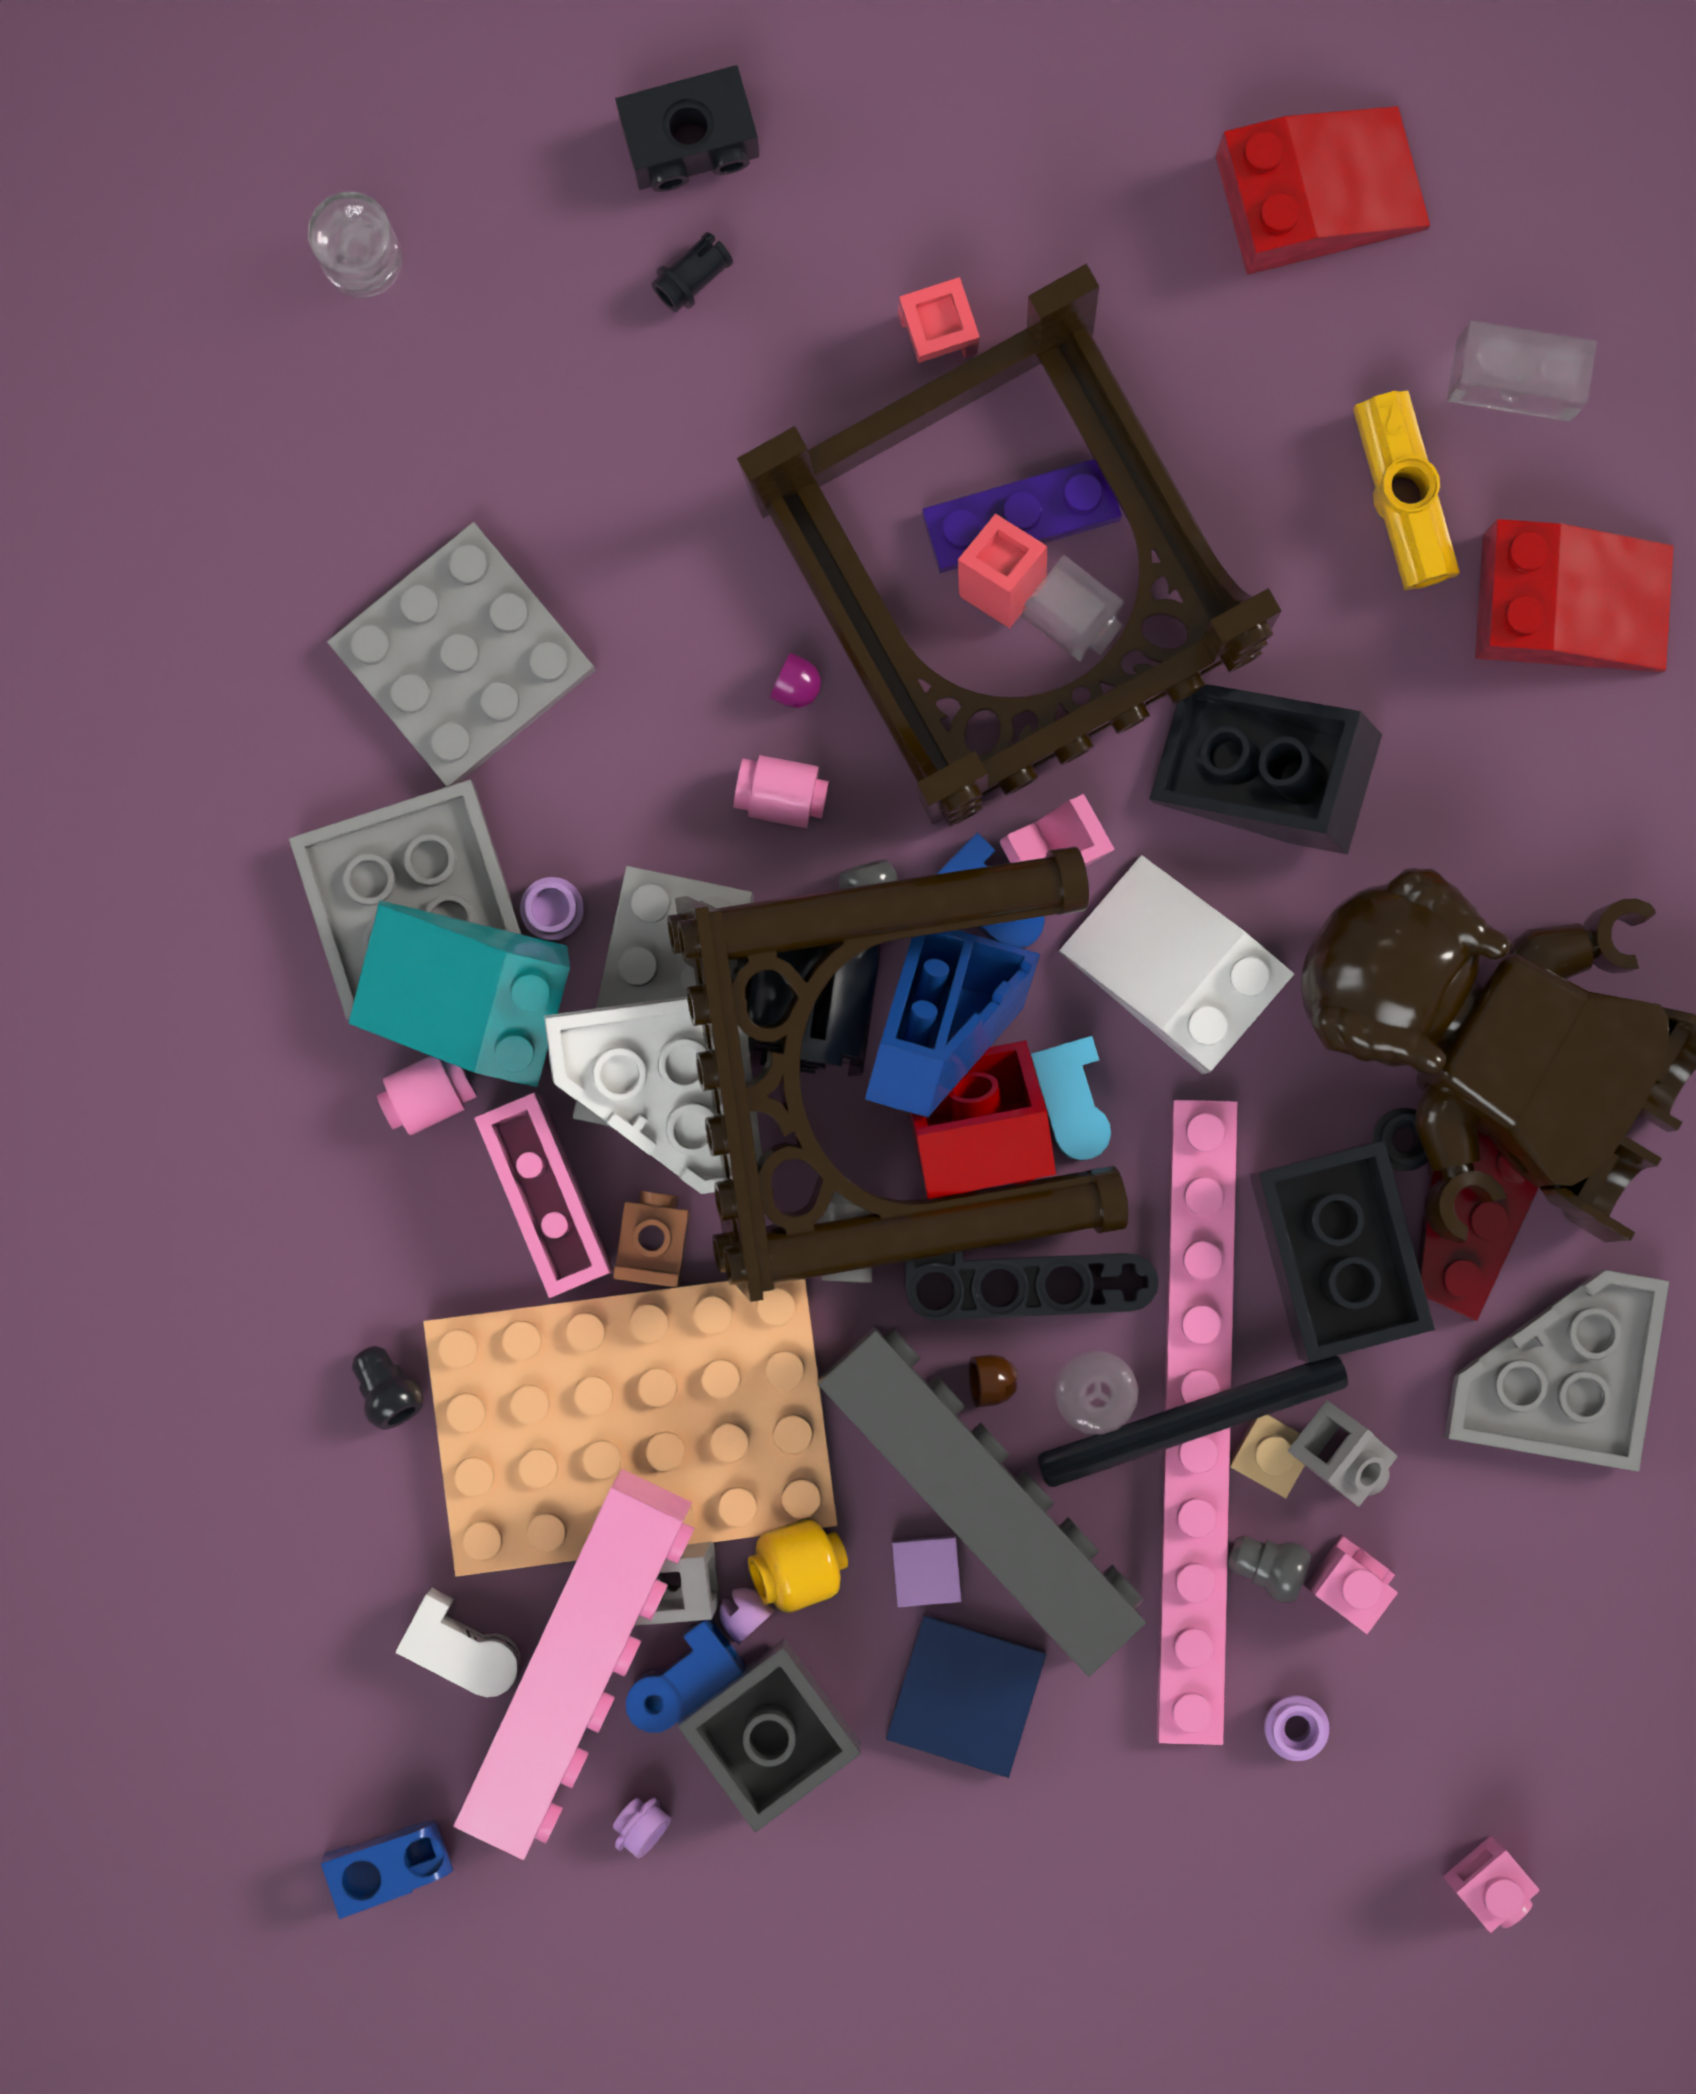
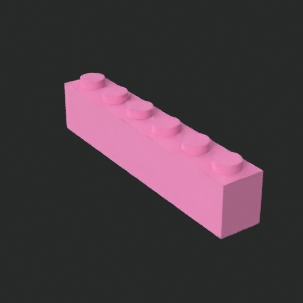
[453,1469,695,1860]

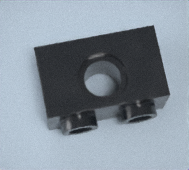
[615,65,759,192]

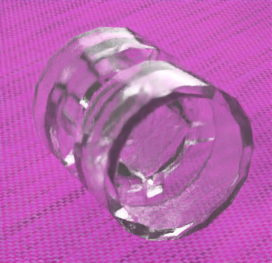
[308,192,402,298]

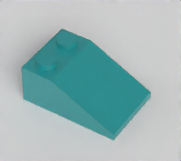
[348,900,570,1088]

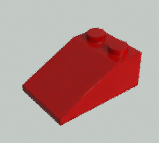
[1215,106,1430,275]
[1475,519,1674,672]

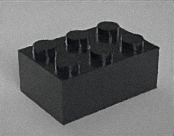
[1249,1140,1435,1363]

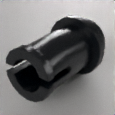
[651,232,733,312]

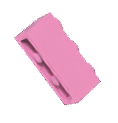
[474,1093,614,1298]

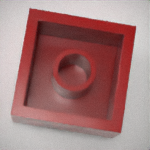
[909,1040,1056,1199]

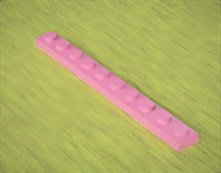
[1156,1100,1238,1745]

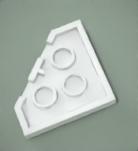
[544,996,762,1194]

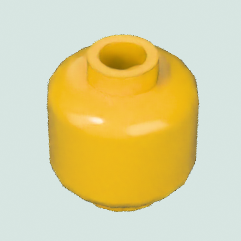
[748,1518,848,1613]

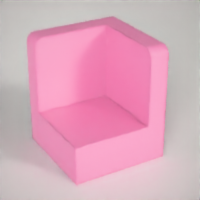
[1000,794,1115,867]

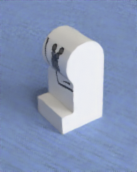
[395,1588,522,1697]

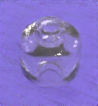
[1053,1349,1139,1435]

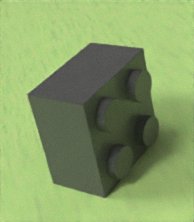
[677,1638,861,1833]

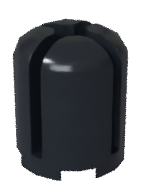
[746,944,881,1077]

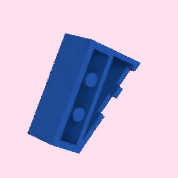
[865,930,1040,1117]

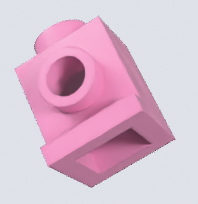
[1304,1535,1398,1634]
[1443,1835,1540,1933]

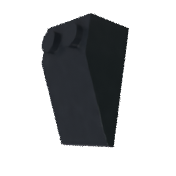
[1149,684,1382,855]

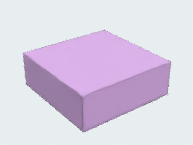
[892,1535,962,1607]

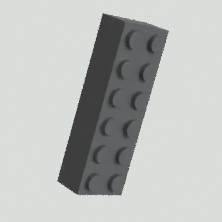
[818,1326,1147,1677]

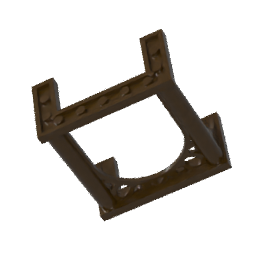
[737,263,1281,827]

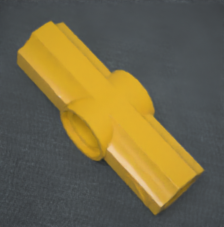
[1353,390,1460,591]

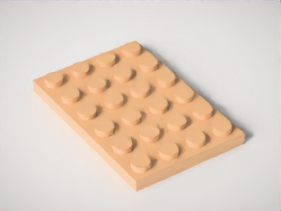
[423,1279,838,1577]

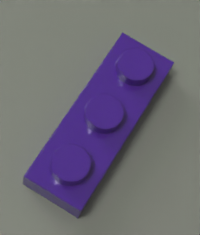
[922,459,1122,574]

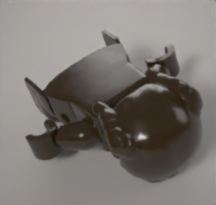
[1301,868,1696,1243]

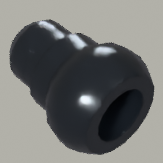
[352,1346,424,1430]

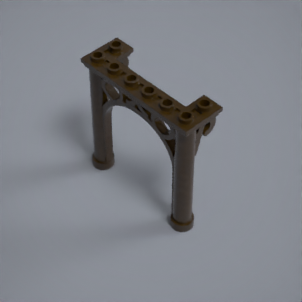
[667,846,1128,1302]

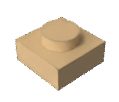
[1229,1415,1305,1499]

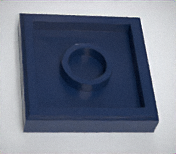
[886,1613,1047,1778]

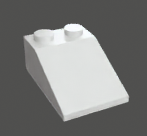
[1059,855,1294,1075]

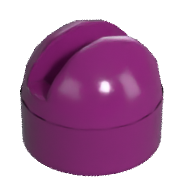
[769,652,821,708]

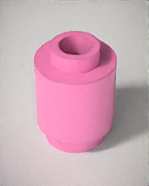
[733,755,829,829]
[377,1056,477,1136]

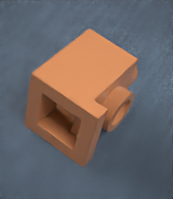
[613,1191,691,1287]

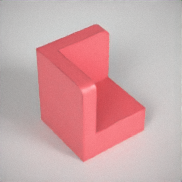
[898,277,980,363]
[958,513,1047,629]

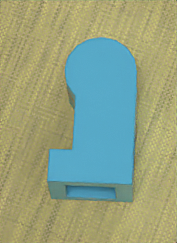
[1031,1036,1111,1160]

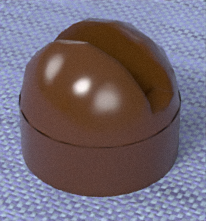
[969,1354,1018,1407]

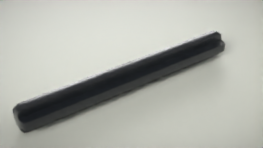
[1038,1356,1348,1487]

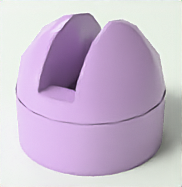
[719,1588,776,1645]

